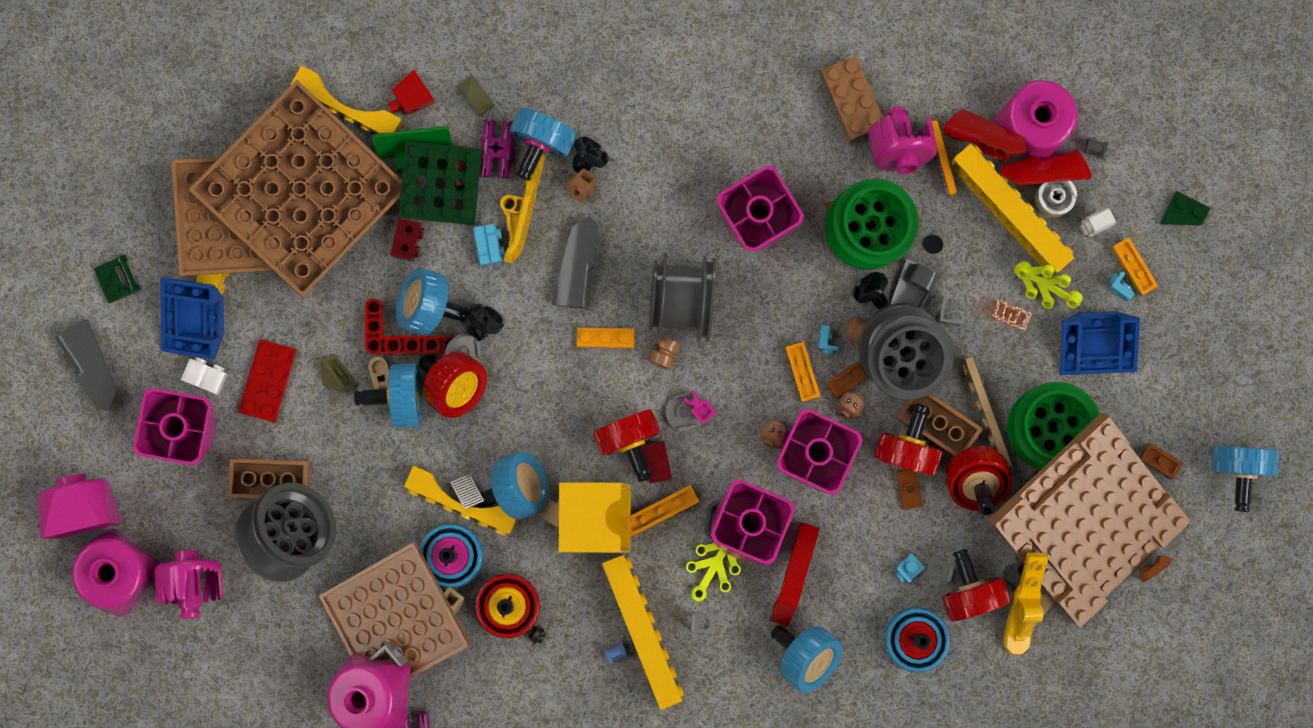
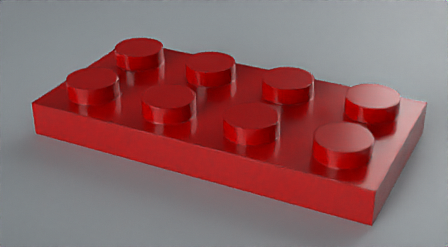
[238,339,297,423]

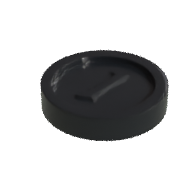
[924,235,943,254]

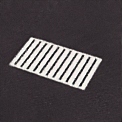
[450,476,484,509]

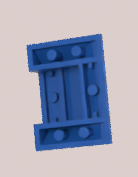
[160,277,224,360]
[1060,311,1140,375]

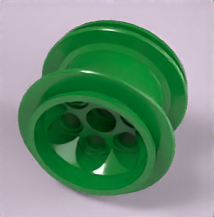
[824,178,919,270]
[1007,382,1100,470]

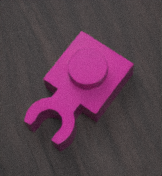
[683,390,717,425]

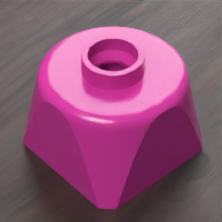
[993,80,1078,159]
[717,165,804,252]
[133,388,216,465]
[777,409,863,495]
[37,473,122,539]
[711,479,795,565]
[72,529,160,616]
[327,654,411,728]

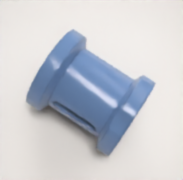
[604,641,628,664]

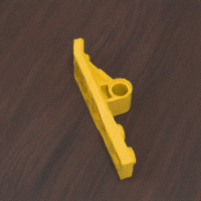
[500,153,546,264]
[1003,552,1048,655]

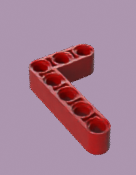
[365,298,454,355]
[769,522,820,627]

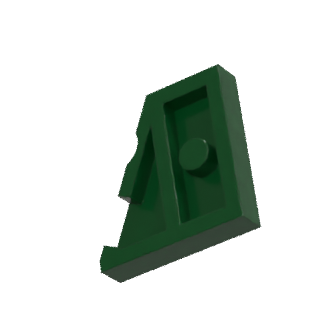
[1159,191,1210,226]

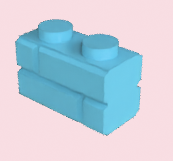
[473,224,505,267]

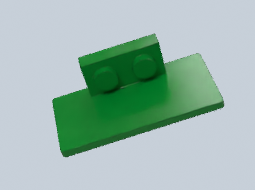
[372,126,453,173]

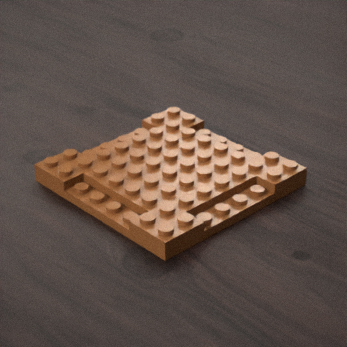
[188,80,402,298]
[988,412,1191,628]

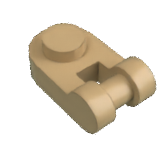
[368,357,389,390]

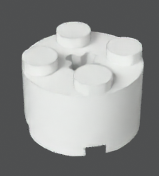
[1035,181,1077,218]

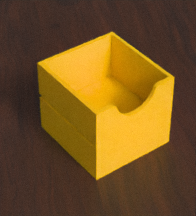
[559,483,631,553]

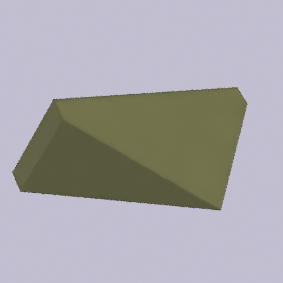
[457,75,495,117]
[320,354,358,393]

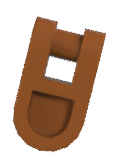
[1138,555,1171,582]

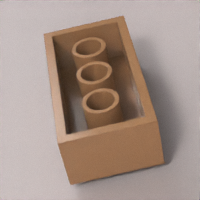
[820,56,883,143]
[895,394,983,458]
[228,459,311,499]

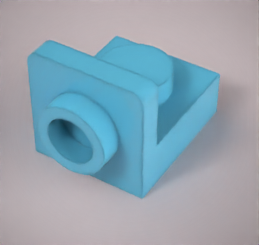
[1108,271,1135,302]
[817,325,838,355]
[894,553,925,583]

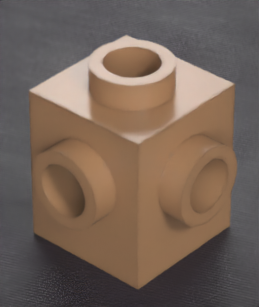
[567,168,599,203]

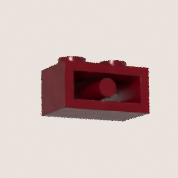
[390,218,425,262]
[641,441,672,484]

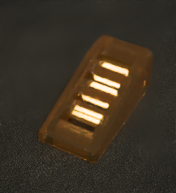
[990,299,1032,331]

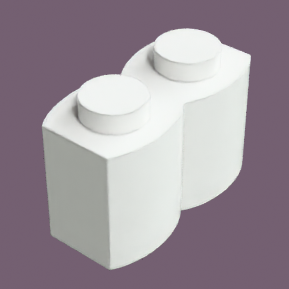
[1080,208,1116,238]
[181,357,227,395]

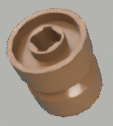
[648,336,681,370]

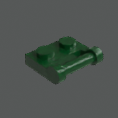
[94,255,141,304]

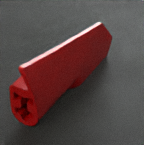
[944,109,1027,161]
[1000,150,1092,185]

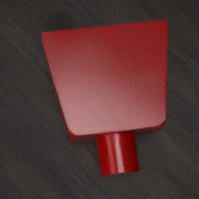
[387,70,436,115]

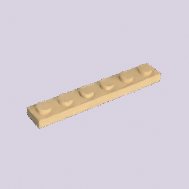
[961,357,1012,467]

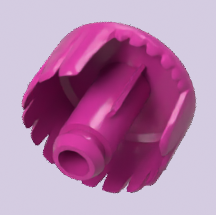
[868,106,937,174]
[154,550,223,619]

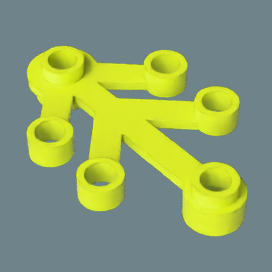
[1014,261,1083,309]
[686,543,741,601]

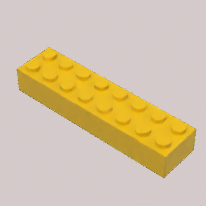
[950,144,1075,277]
[602,555,685,710]

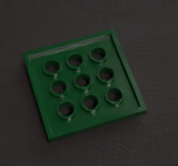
[398,141,482,225]

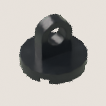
[572,136,609,173]
[852,272,888,310]
[467,304,504,341]

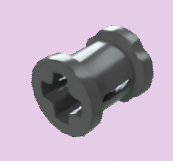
[1084,137,1108,158]

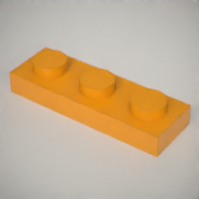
[1111,237,1158,297]
[576,328,634,348]
[785,342,820,402]

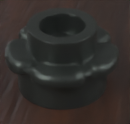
[529,626,546,645]

